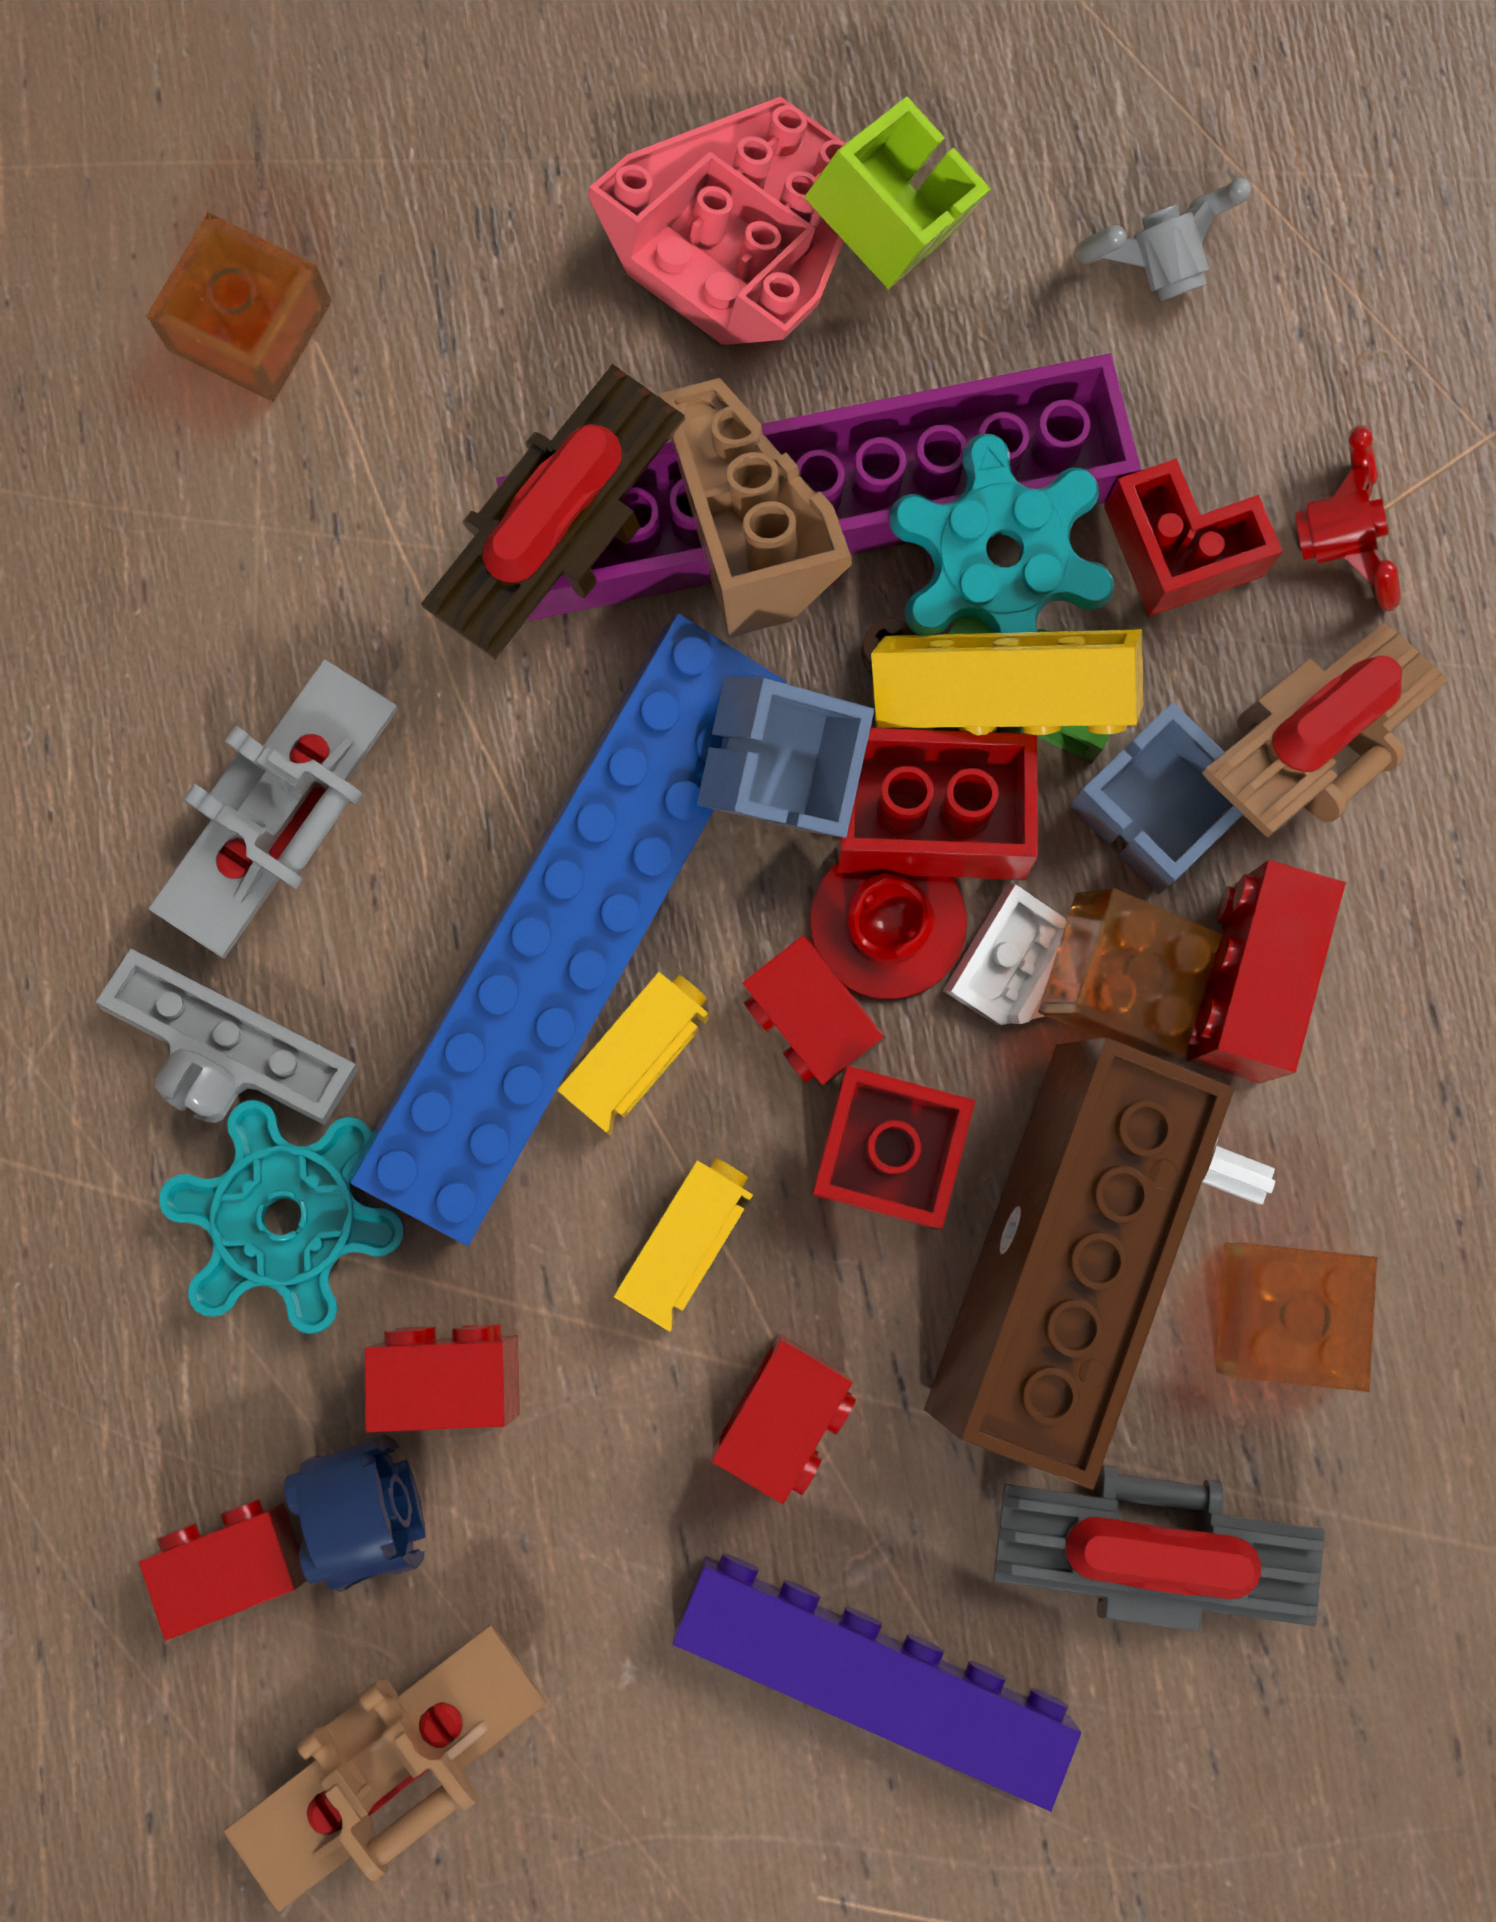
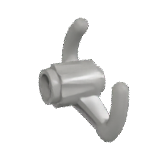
[1074,178,1252,302]

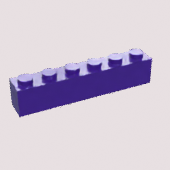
[672,1553,1082,1812]

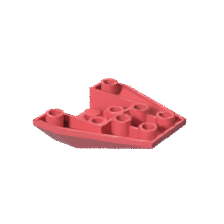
[588,96,846,345]

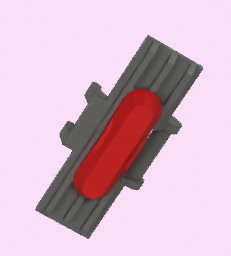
[993,1465,1325,1631]

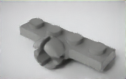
[96,949,358,1125]

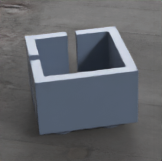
[697,676,874,838]
[1070,702,1243,894]

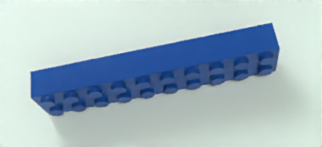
[347,613,787,1246]

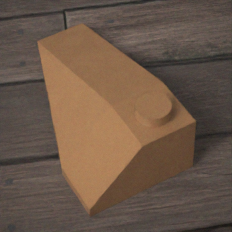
[659,378,852,638]

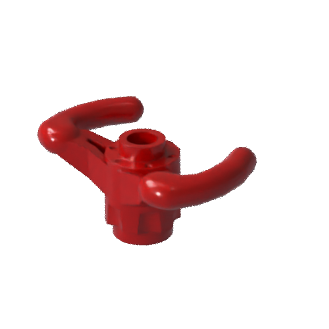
[1295,425,1401,611]

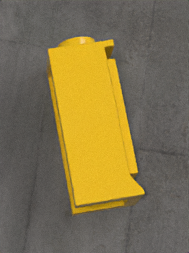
[557,972,709,1136]
[614,1157,753,1332]

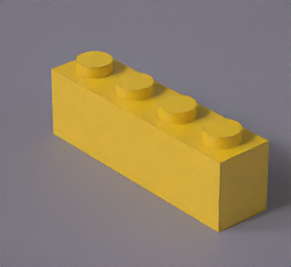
[871,629,1143,735]

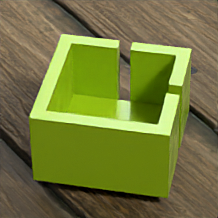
[804,96,991,290]

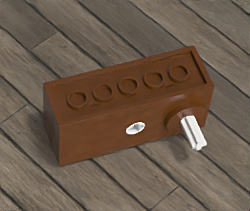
[924,1037,1275,1490]

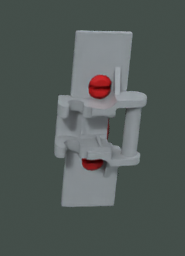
[149,659,399,959]

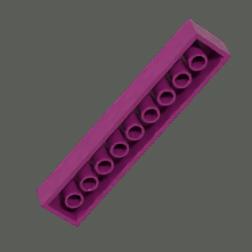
[496,353,1141,621]

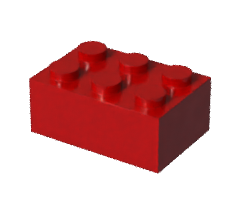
[837,728,1038,880]
[1183,860,1346,1084]

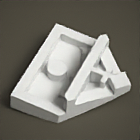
[943,884,1094,1025]

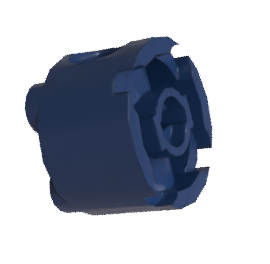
[284,1434,425,1592]

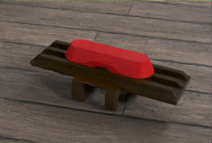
[421,364,685,660]

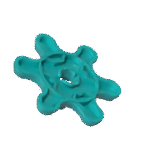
[889,434,1115,635]
[159,1100,404,1334]

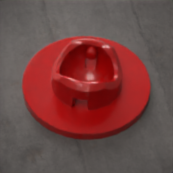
[810,863,967,1000]

